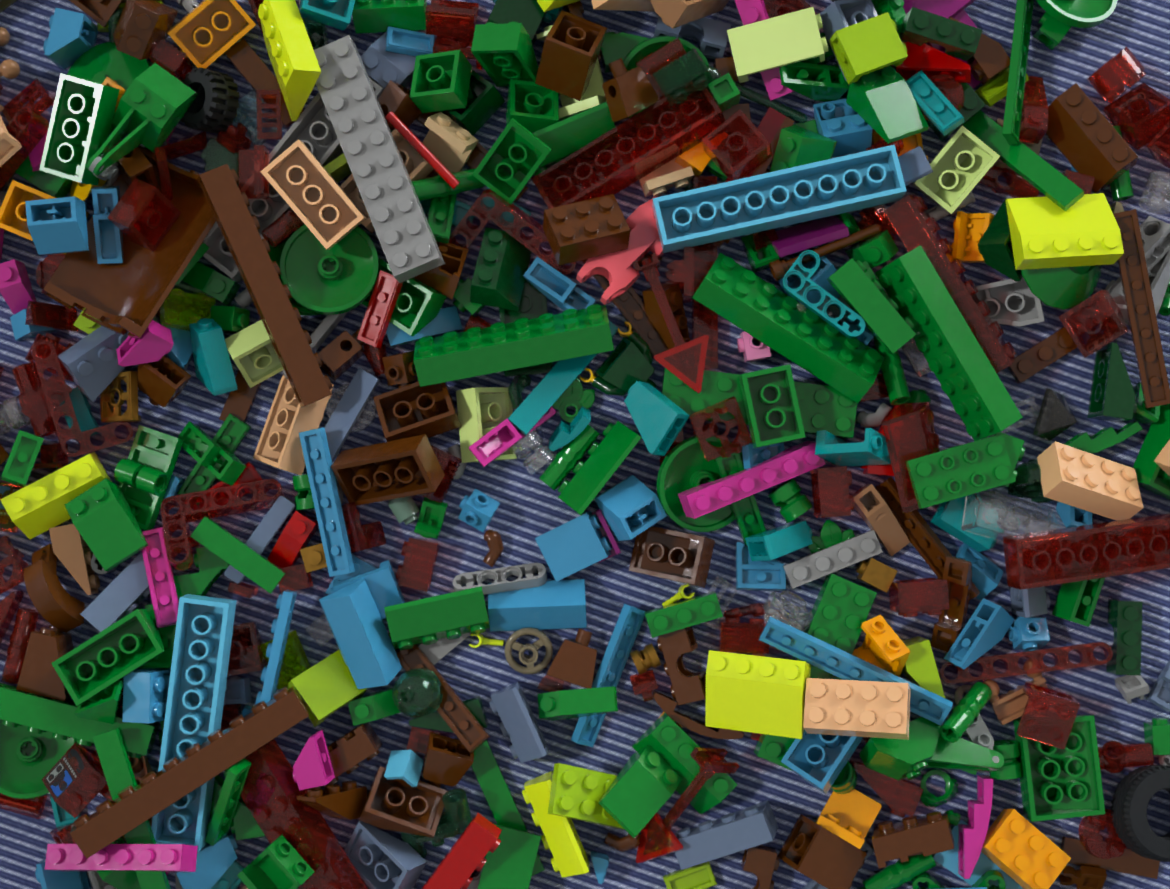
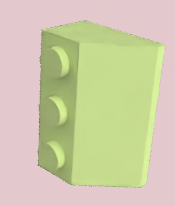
[912,126,1000,214]
[225,320,283,388]
[456,387,517,463]

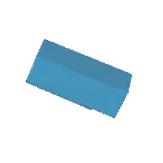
[319,578,402,689]
[488,579,587,632]

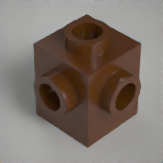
[382,351,418,388]

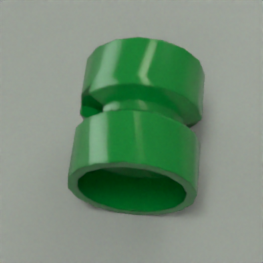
[292,474,315,510]
[768,478,813,523]
[989,740,1022,780]
[830,762,858,794]

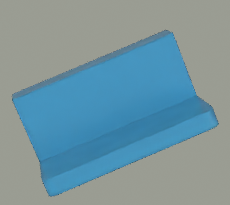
[955,543,1004,600]

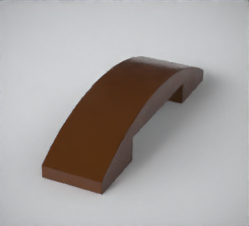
[931,555,972,652]
[652,690,744,739]

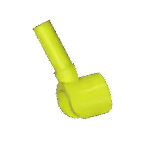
[662,584,695,606]
[469,633,504,648]

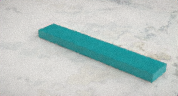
[508,320,618,436]

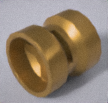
[630,643,661,675]

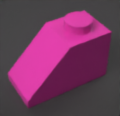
[0,259,38,315]
[116,320,174,367]
[293,730,335,791]

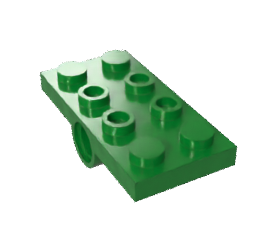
[114,425,184,531]
[905,434,1016,509]

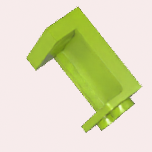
[829,12,908,85]
[287,650,367,727]

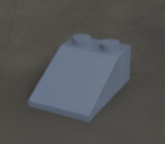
[361,30,441,89]
[341,821,427,889]

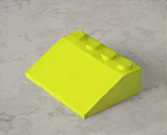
[258,0,321,121]
[1006,193,1124,270]
[705,650,811,740]

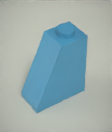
[175,834,238,889]

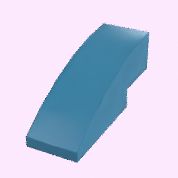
[92,186,123,264]
[523,257,596,311]
[386,306,463,348]

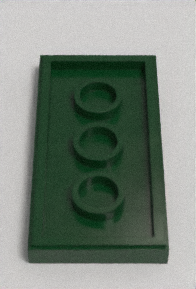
[499,279,552,377]

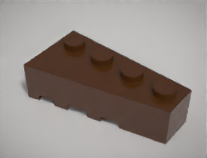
[282,722,383,802]

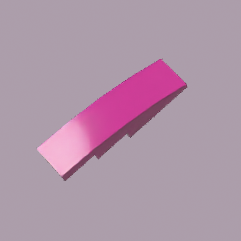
[469,407,557,467]
[958,775,993,879]

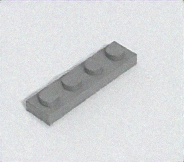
[783,530,883,589]

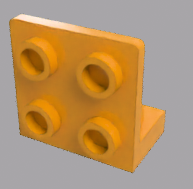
[816,789,882,849]

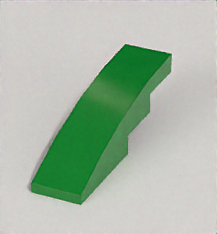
[1064,421,1143,454]

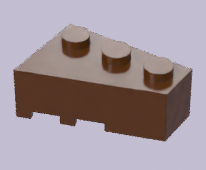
[414,241,469,299]
[871,812,954,869]

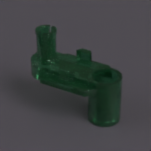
[401,789,473,858]

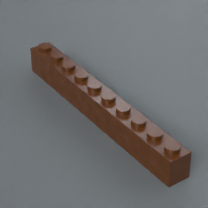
[197,164,333,407]
[70,686,309,859]

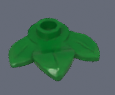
[552,378,595,423]
[808,520,855,554]

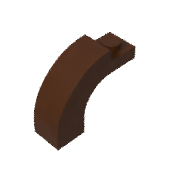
[24,544,85,633]

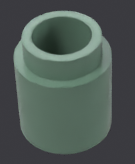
[388,496,420,525]

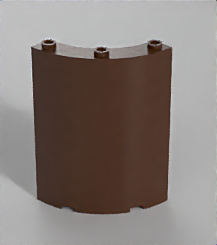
[42,146,216,339]

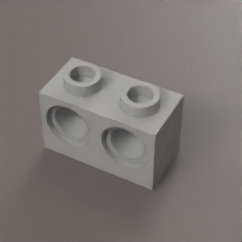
[1139,216,1170,273]

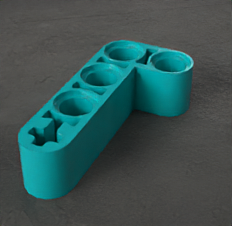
[782,250,865,338]

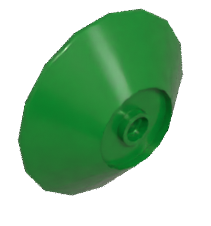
[1021,265,1101,310]

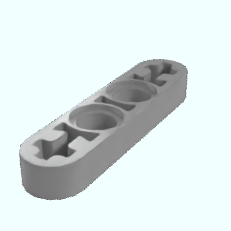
[452,563,548,595]

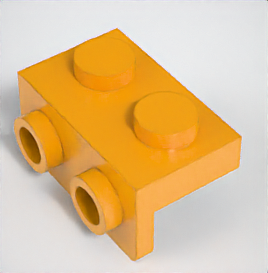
[951,211,994,263]

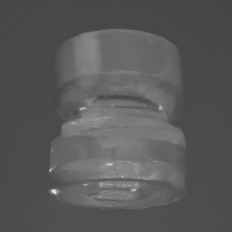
[1138,171,1170,214]
[0,396,31,435]
[510,430,555,475]

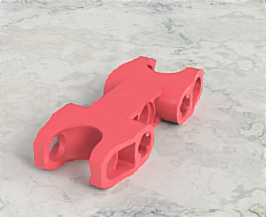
[576,196,664,305]

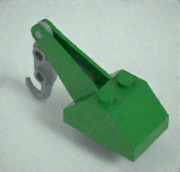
[86,63,199,187]
[859,684,1004,781]

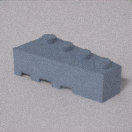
[57,316,158,402]
[80,552,175,632]
[671,800,778,870]

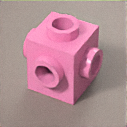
[737,331,771,363]

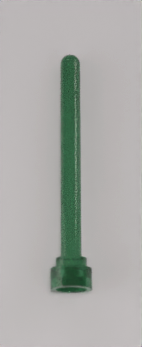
[700,65,807,123]

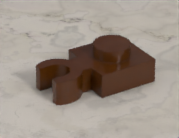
[1059,866,1107,889]

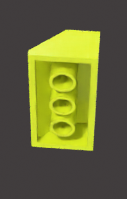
[0,452,112,540]
[522,771,589,878]

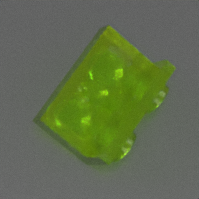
[160,289,216,331]
[260,630,311,690]

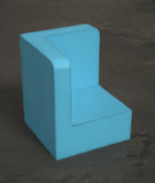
[384,750,424,787]

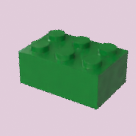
[738,364,805,448]

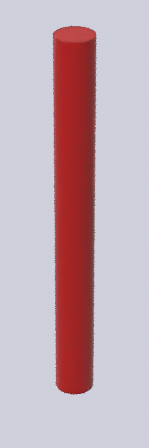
[385,111,460,189]

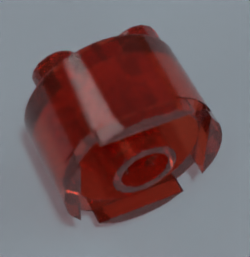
[1087,47,1146,103]

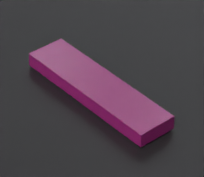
[142,527,179,628]

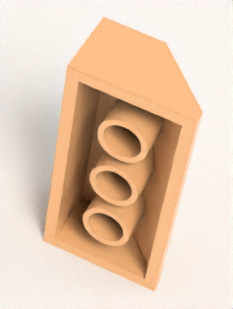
[253,375,334,475]

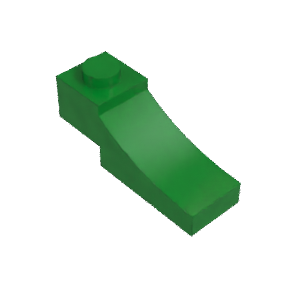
[178,421,247,486]

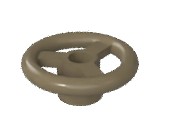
[504,628,553,674]

